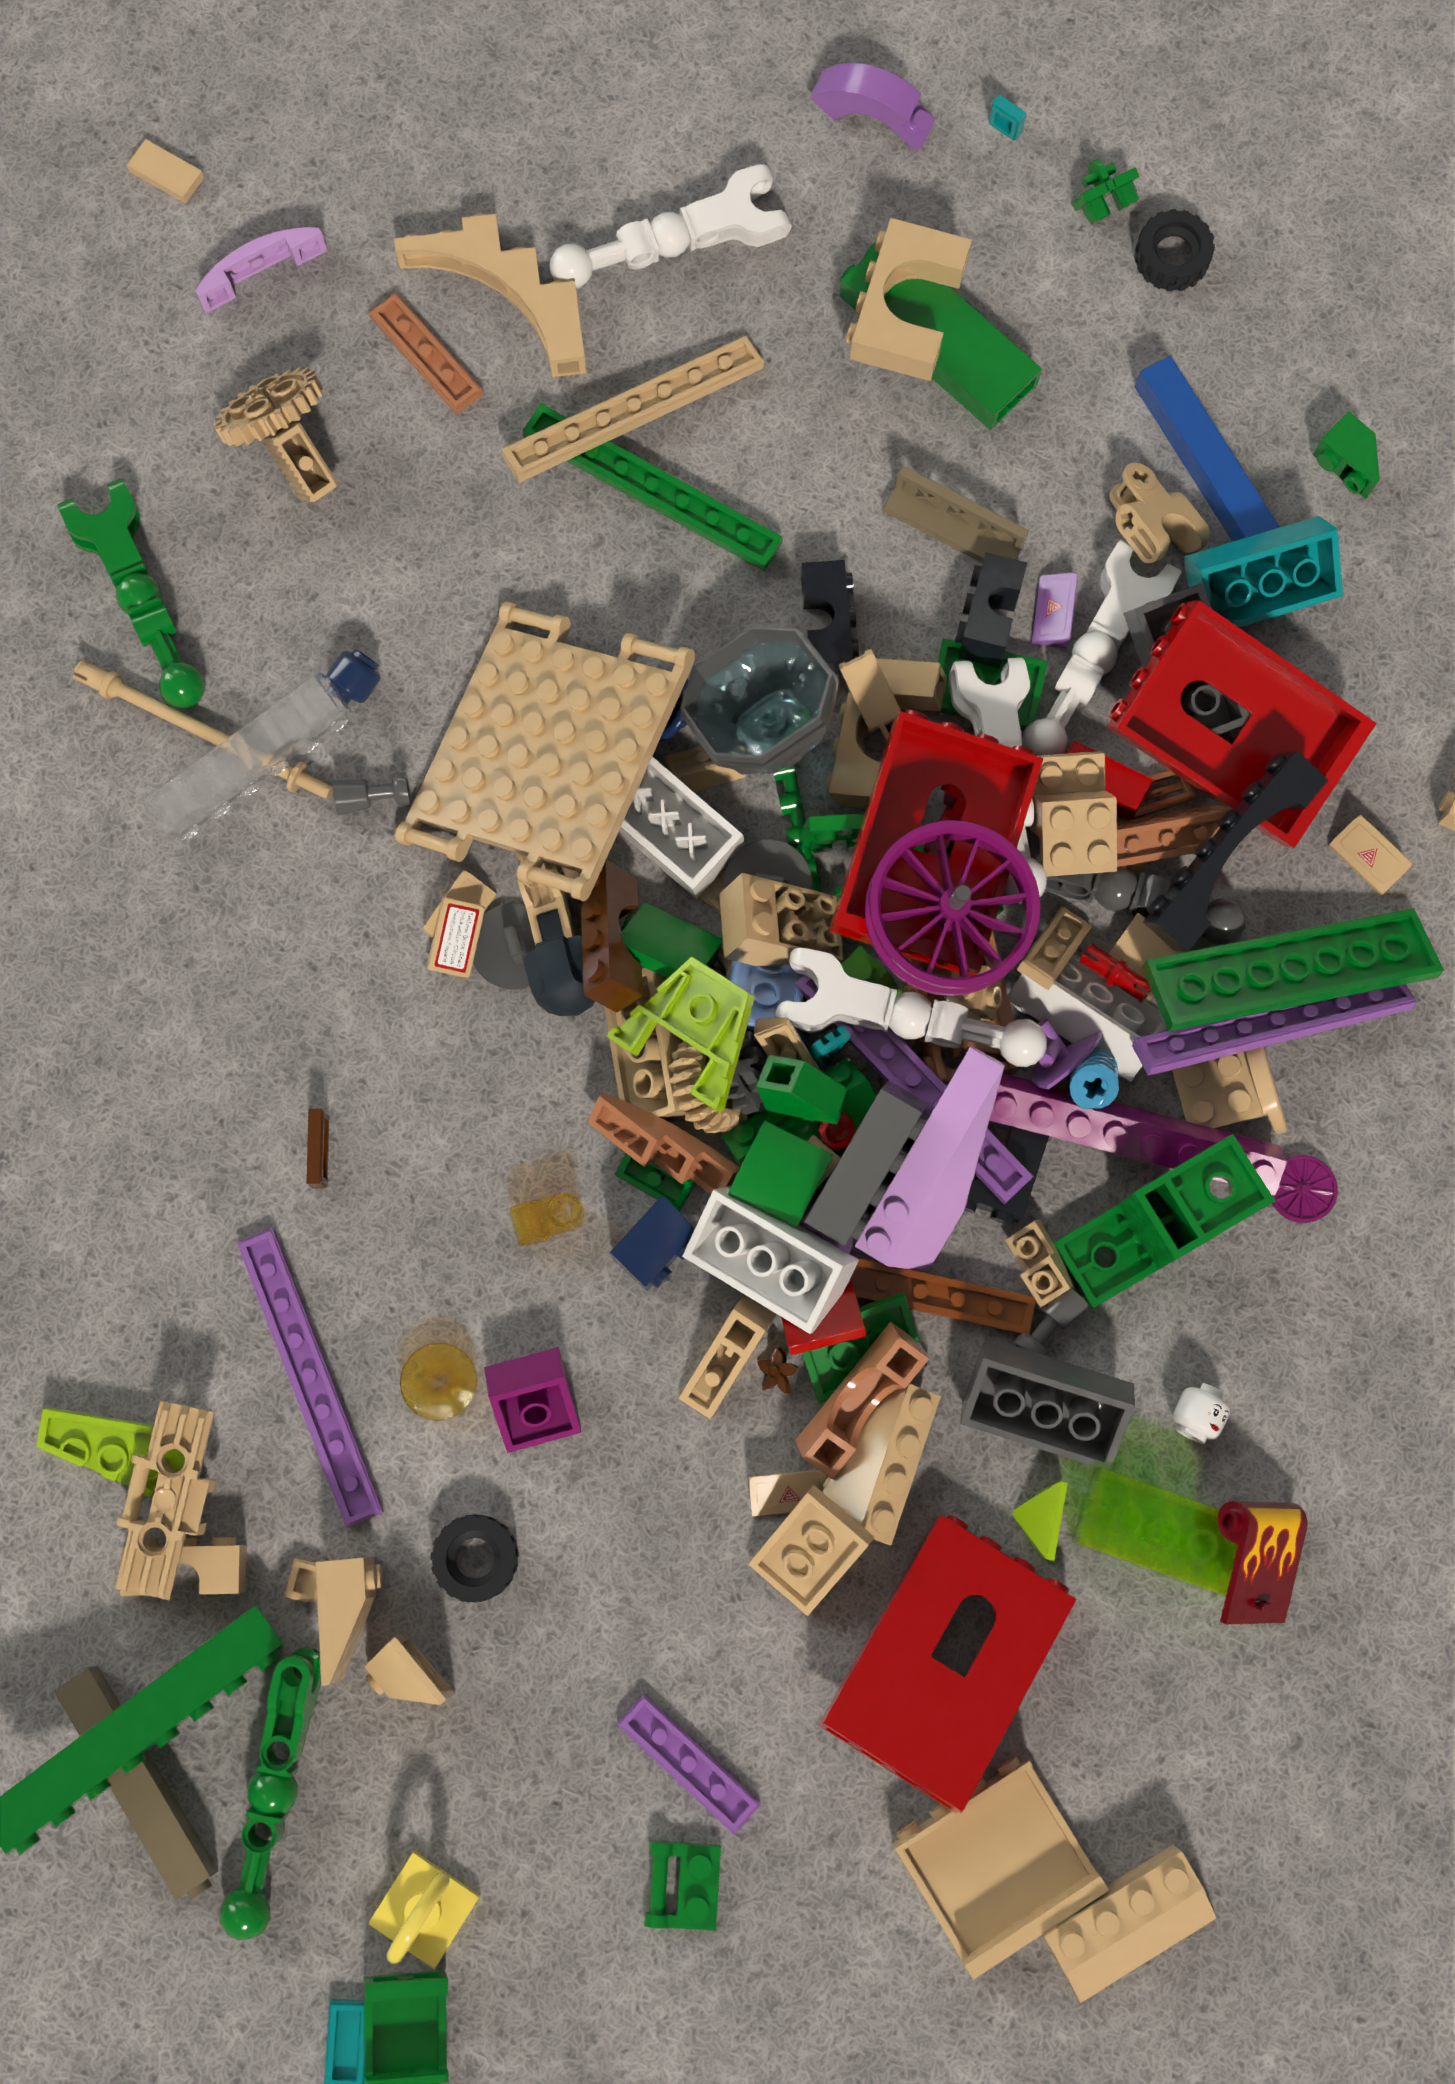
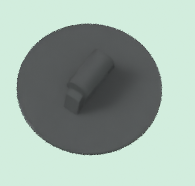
[724,839,812,890]
[473,903,535,989]

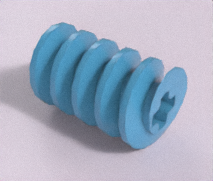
[1070,1047,1119,1109]

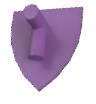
[1032,1019,1103,1089]

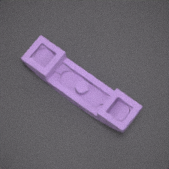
[195,227,327,313]

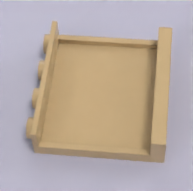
[892,1756,1109,1980]

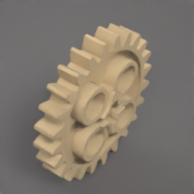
[213,367,324,447]

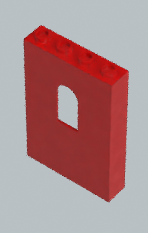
[1106,600,1377,848]
[829,710,1043,977]
[818,1515,1077,1813]

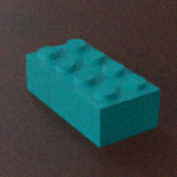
[1184,516,1343,627]

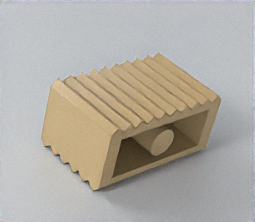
[262,421,339,502]

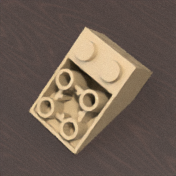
[719,873,843,966]

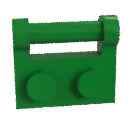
[644,1840,721,1931]

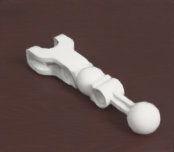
[549,164,792,289]
[1022,539,1182,756]
[949,657,1047,904]
[774,948,1047,1067]

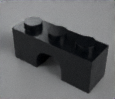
[955,552,1027,669]
[801,560,859,675]

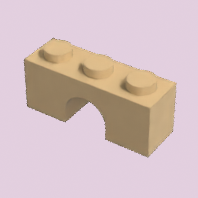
[120,1537,247,1596]

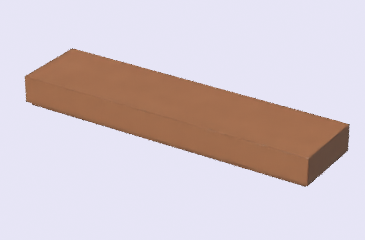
[369,292,484,415]

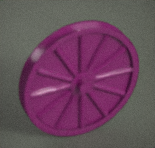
[1272,1155,1338,1223]

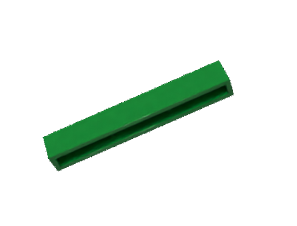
[0,1605,283,1856]

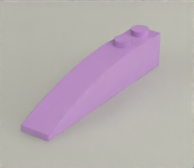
[854,1045,1005,1272]

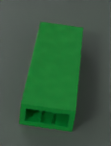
[840,242,1042,430]

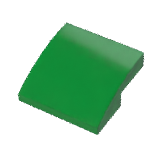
[728,1120,833,1229]

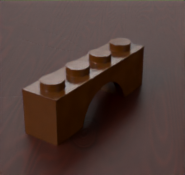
[581,859,643,1013]

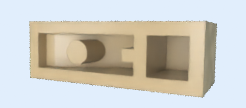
[678,1295,777,1419]

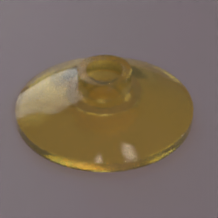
[400,1343,477,1421]

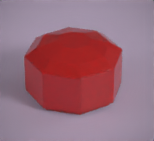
[818,1112,856,1150]

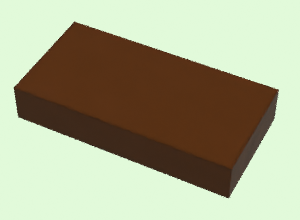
[306,1109,330,1189]

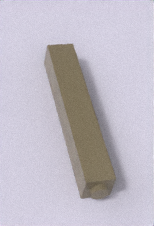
[54,1666,218,1900]

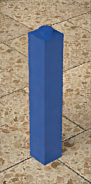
[1134,355,1280,542]

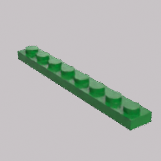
[522,403,783,571]

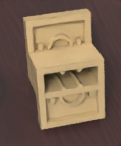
[1030,751,1117,877]

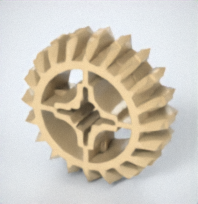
[668,1041,747,1134]

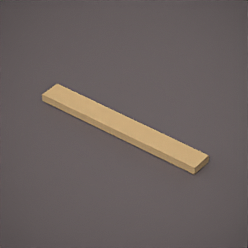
[501,335,764,483]

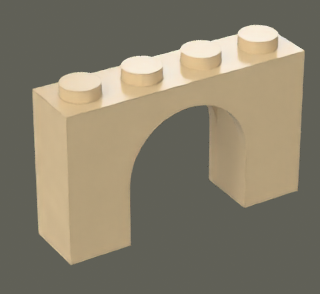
[846,218,972,381]
[826,657,947,808]

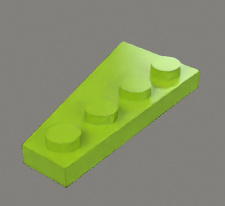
[36,1407,185,1498]

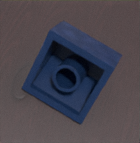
[610,1195,695,1291]

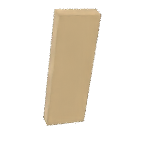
[1017,906,1092,990]

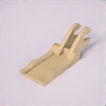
[838,649,901,741]

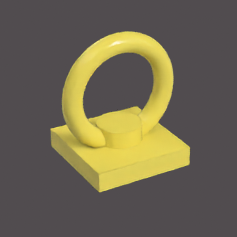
[368,1851,481,1969]

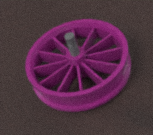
[865,820,1040,996]

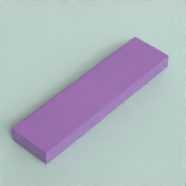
[617,1694,761,1835]

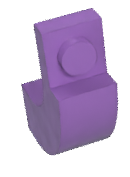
[810,63,935,149]

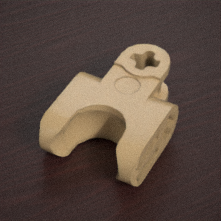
[1109,463,1210,563]

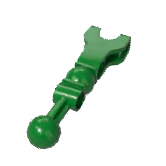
[57,478,206,709]
[220,1647,321,1940]

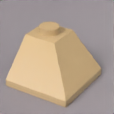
[364,1633,456,1705]

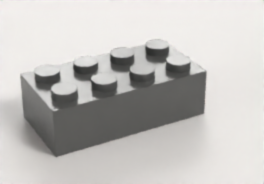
[1123,583,1249,735]
[804,1081,930,1246]
[960,1337,1135,1471]

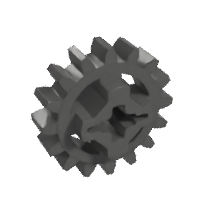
[727,1031,768,1115]

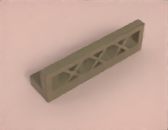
[883,465,1029,563]

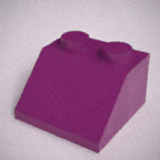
[484,1347,582,1453]

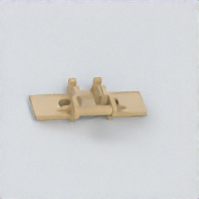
[115,1401,217,1600]

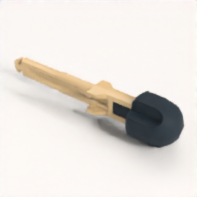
[515,852,595,1016]

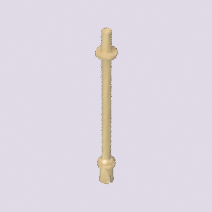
[73,659,333,800]

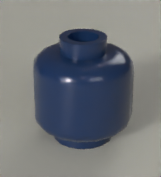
[326,649,381,705]

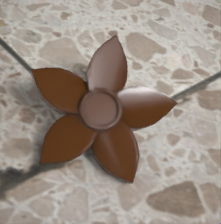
[757,1347,798,1394]

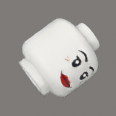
[1172,1383,1230,1444]

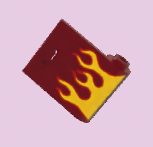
[1217,1501,1308,1625]

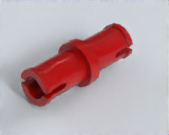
[1079,943,1152,1003]

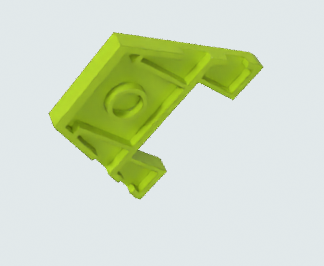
[606,957,755,1113]

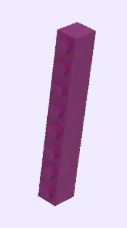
[989,1073,1287,1195]

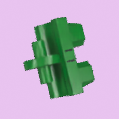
[1071,159,1140,225]

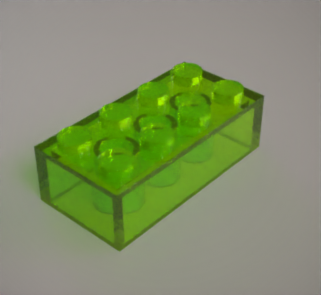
[1071,1468,1238,1597]

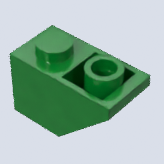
[1312,411,1380,499]
[756,1055,849,1125]

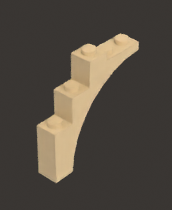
[394,213,587,377]

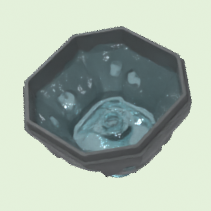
[680,626,839,775]

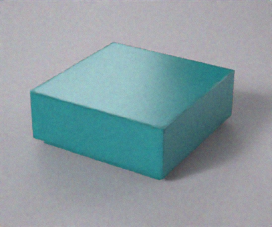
[988,94,1027,140]

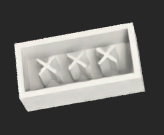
[619,757,745,900]

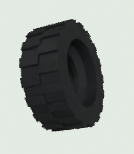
[1134,209,1215,292]
[430,1514,519,1603]

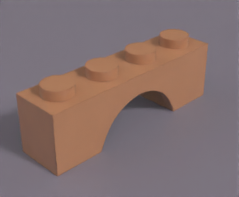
[795,1321,929,1479]

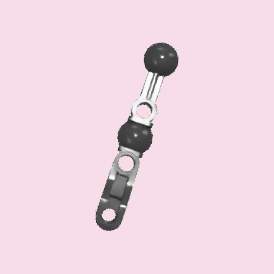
[1003,827,1245,945]

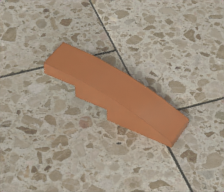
[587,1093,740,1194]

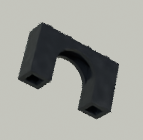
[886,1126,1049,1225]

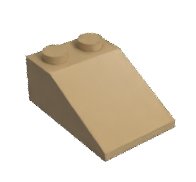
[316,1556,383,1686]

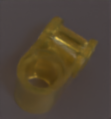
[509,1193,585,1246]

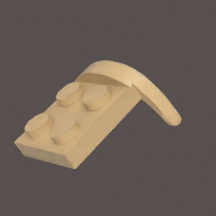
[1172,1047,1287,1134]

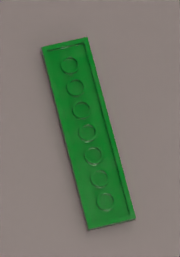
[1142,908,1444,1032]

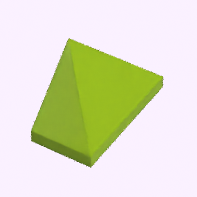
[1013,1481,1068,1561]

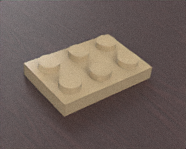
[748,1485,875,1616]

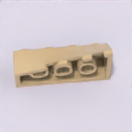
[822,1384,941,1546]

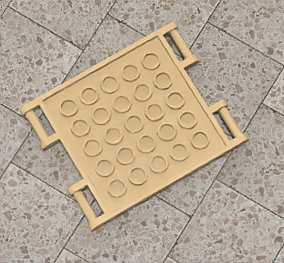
[395,601,695,901]

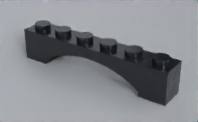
[1143,750,1328,952]

